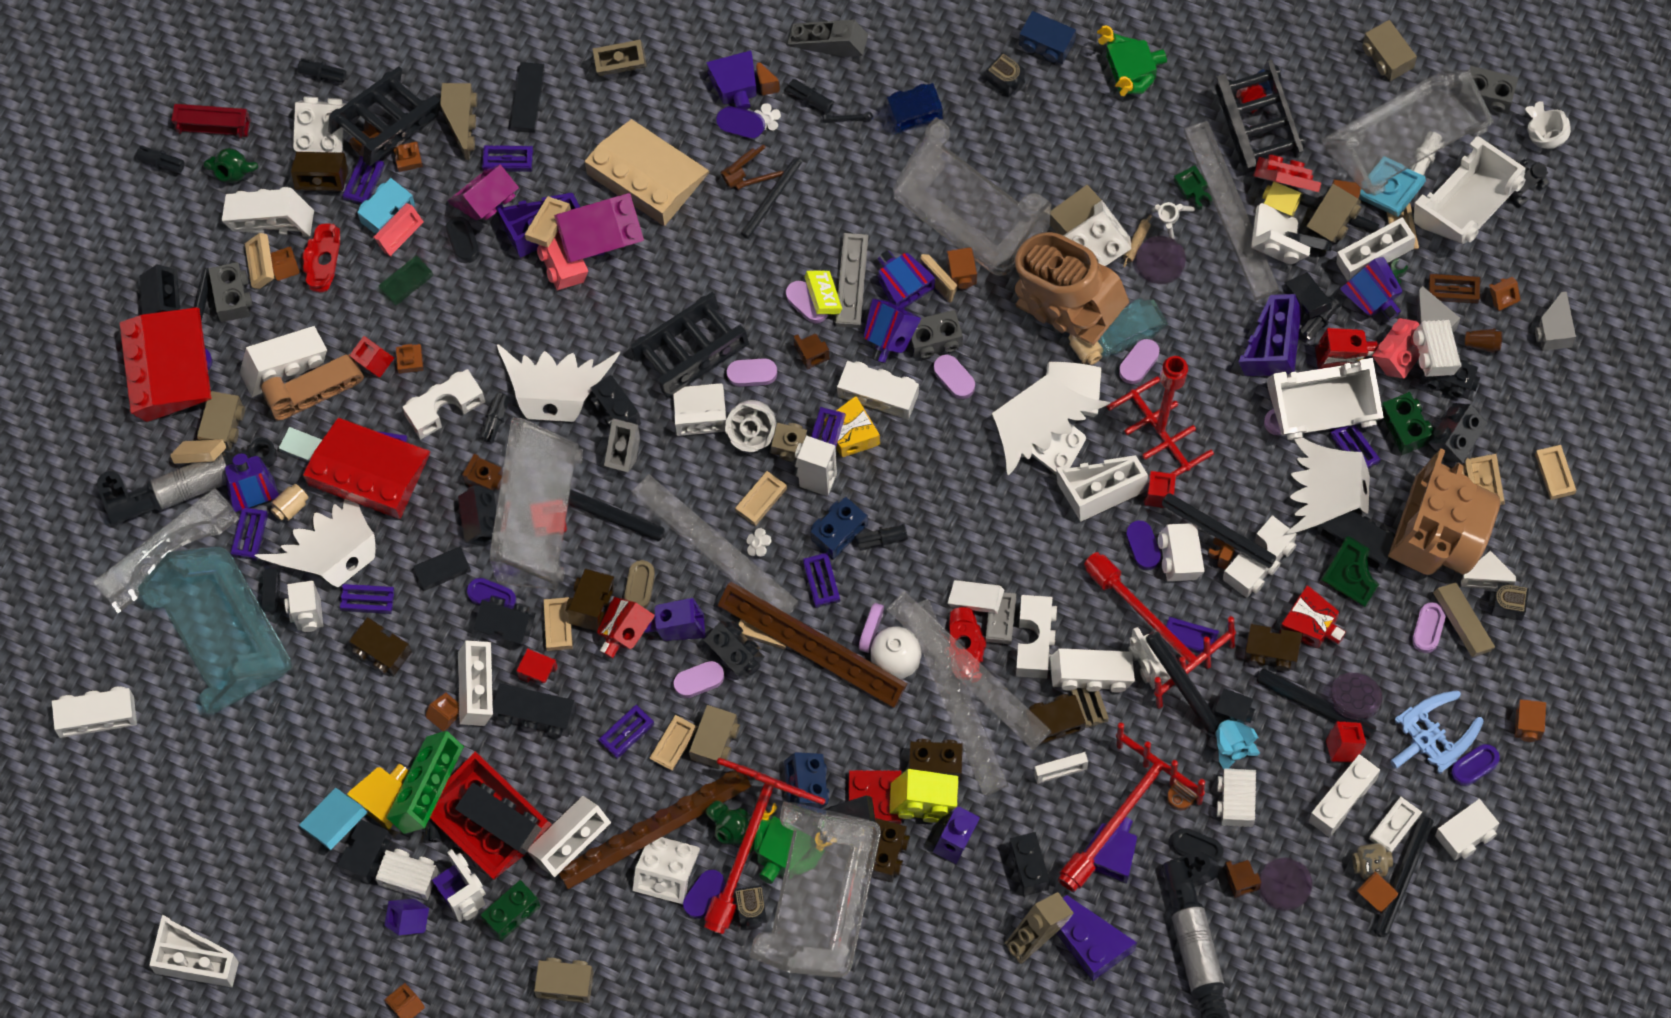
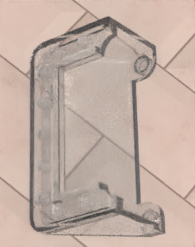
[1322,70,1494,196]
[893,117,1051,276]
[490,418,583,590]
[749,801,881,978]

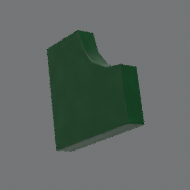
[1321,536,1380,607]

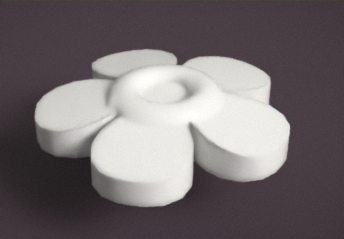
[754,103,781,131]
[747,528,771,557]

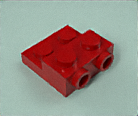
[1254,154,1321,192]

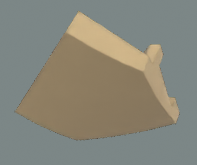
[1462,454,1505,505]

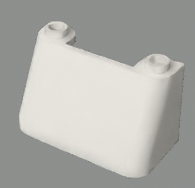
[1414,136,1526,244]
[1266,358,1383,440]

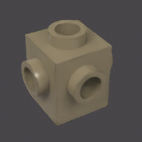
[771,423,807,461]

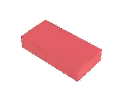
[373,203,423,256]

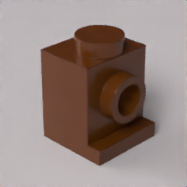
[462,454,504,491]

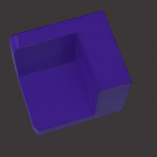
[432,865,466,911]
[384,899,429,935]

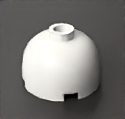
[725,400,777,452]
[870,626,921,679]

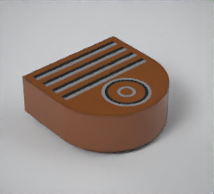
[1167,781,1197,811]

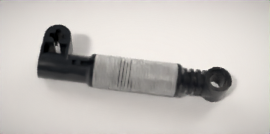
[97,437,278,525]
[1162,851,1230,1018]

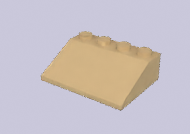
[585,119,709,226]

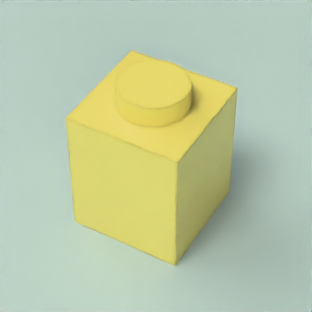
[1262,181,1303,217]

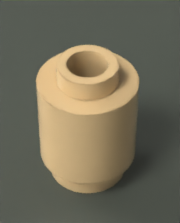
[1068,334,1104,365]
[271,484,309,521]

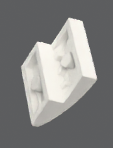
[1046,362,1101,417]

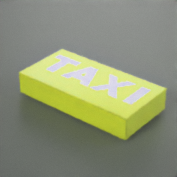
[804,271,842,314]

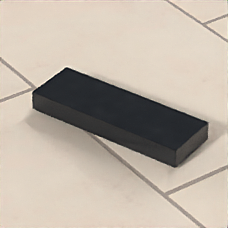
[510,62,545,133]

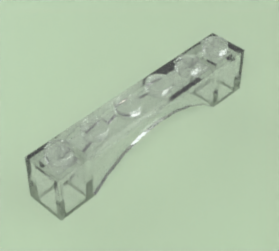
[93,488,239,613]

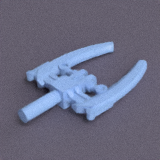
[1390,690,1483,774]

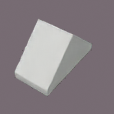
[1461,551,1516,589]

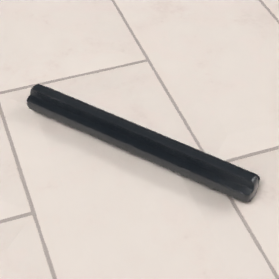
[547,482,665,541]
[1162,493,1277,568]
[1145,631,1220,735]
[1257,669,1377,739]
[1374,816,1434,937]

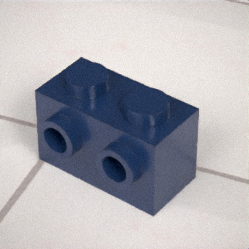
[1019,11,1076,64]
[810,496,868,560]
[784,752,830,812]

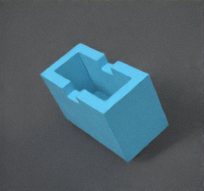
[357,178,415,235]

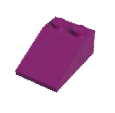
[447,164,519,220]
[554,193,644,263]

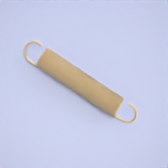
[1123,215,1152,267]

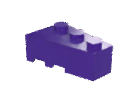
[496,193,580,258]
[1238,294,1301,376]
[1056,895,1137,981]

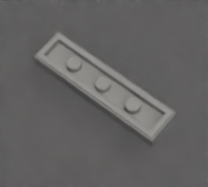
[836,233,869,328]

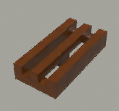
[1428,274,1480,304]

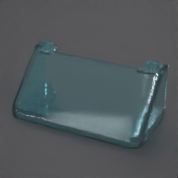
[137,547,292,714]

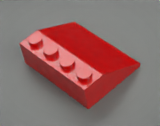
[120,307,212,422]
[303,418,431,519]
[430,751,552,880]

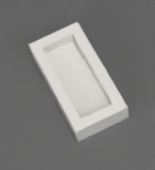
[948,580,1004,613]
[1034,752,1088,784]

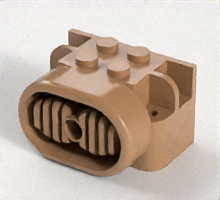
[1015,232,1129,346]
[1388,448,1500,575]

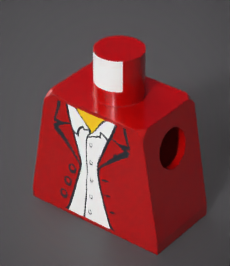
[1315,328,1378,369]
[1280,585,1346,648]
[597,597,655,659]

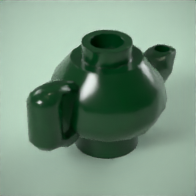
[203,148,258,183]
[706,800,754,854]

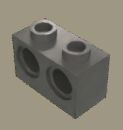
[1461,65,1518,114]
[209,262,253,322]
[910,310,963,359]

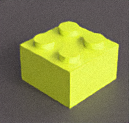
[890,769,958,823]

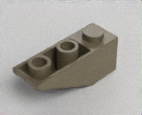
[441,83,477,160]
[1005,892,1073,964]

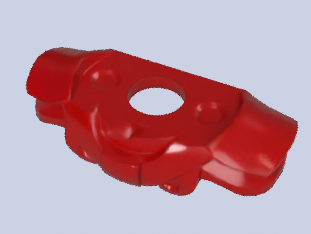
[302,223,340,293]
[949,607,986,681]

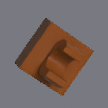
[394,142,423,172]
[1489,277,1521,311]
[396,344,424,374]
[1208,537,1236,570]

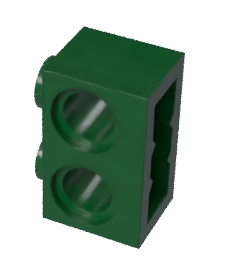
[1381,392,1433,455]
[481,880,541,942]

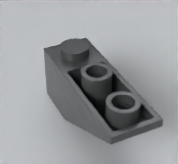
[787,20,868,57]

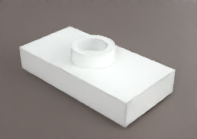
[1369,797,1422,853]

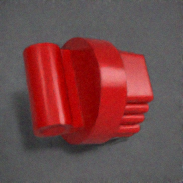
[1236,84,1266,114]

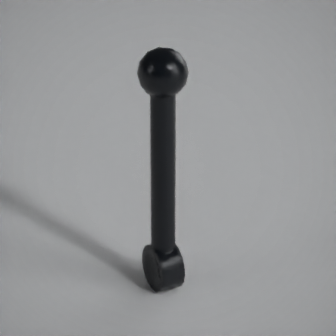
[822,111,873,123]

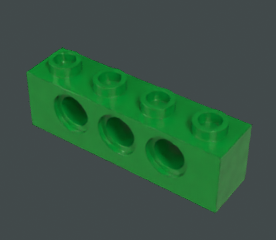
[386,731,464,834]

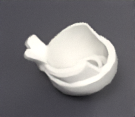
[1525,101,1571,149]

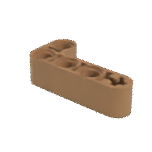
[261,354,364,420]

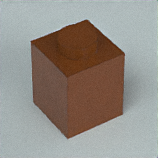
[947,247,977,289]
[1515,699,1546,742]

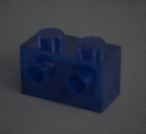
[887,83,943,133]

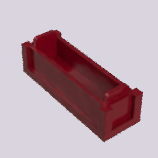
[171,104,251,138]

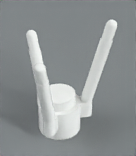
[1151,202,1195,241]

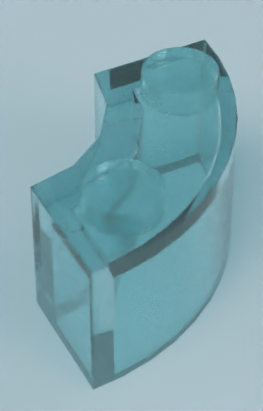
[1098,298,1168,354]

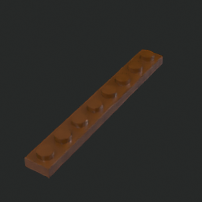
[718,582,908,708]
[558,770,752,889]

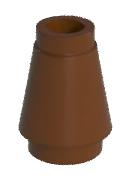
[1465,328,1502,353]

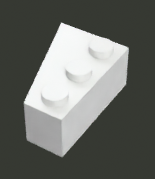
[222,187,314,237]
[239,326,327,397]
[1056,455,1148,522]
[149,915,239,987]

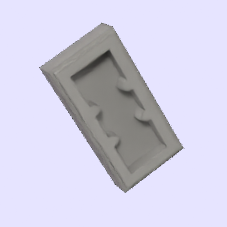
[986,593,1016,644]

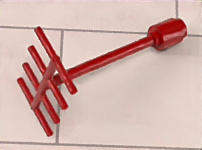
[1107,356,1214,477]
[1084,552,1236,709]
[1058,722,1205,892]
[704,758,825,934]

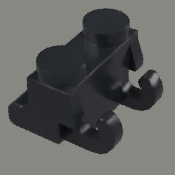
[1509,159,1550,208]

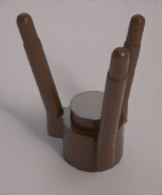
[720,145,784,190]

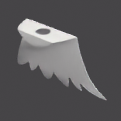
[497,344,620,422]
[992,375,1110,475]
[1287,438,1370,534]
[254,499,375,587]

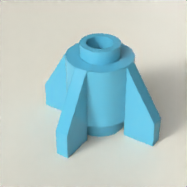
[1215,720,1260,769]

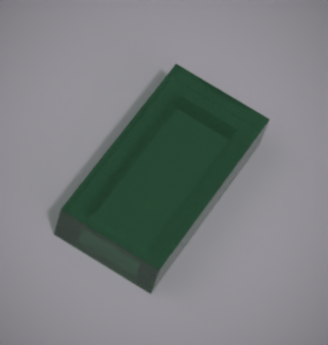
[378,255,433,306]

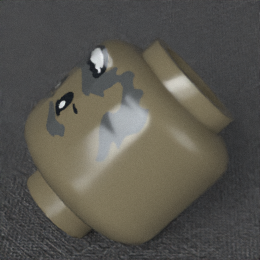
[1352,843,1393,879]

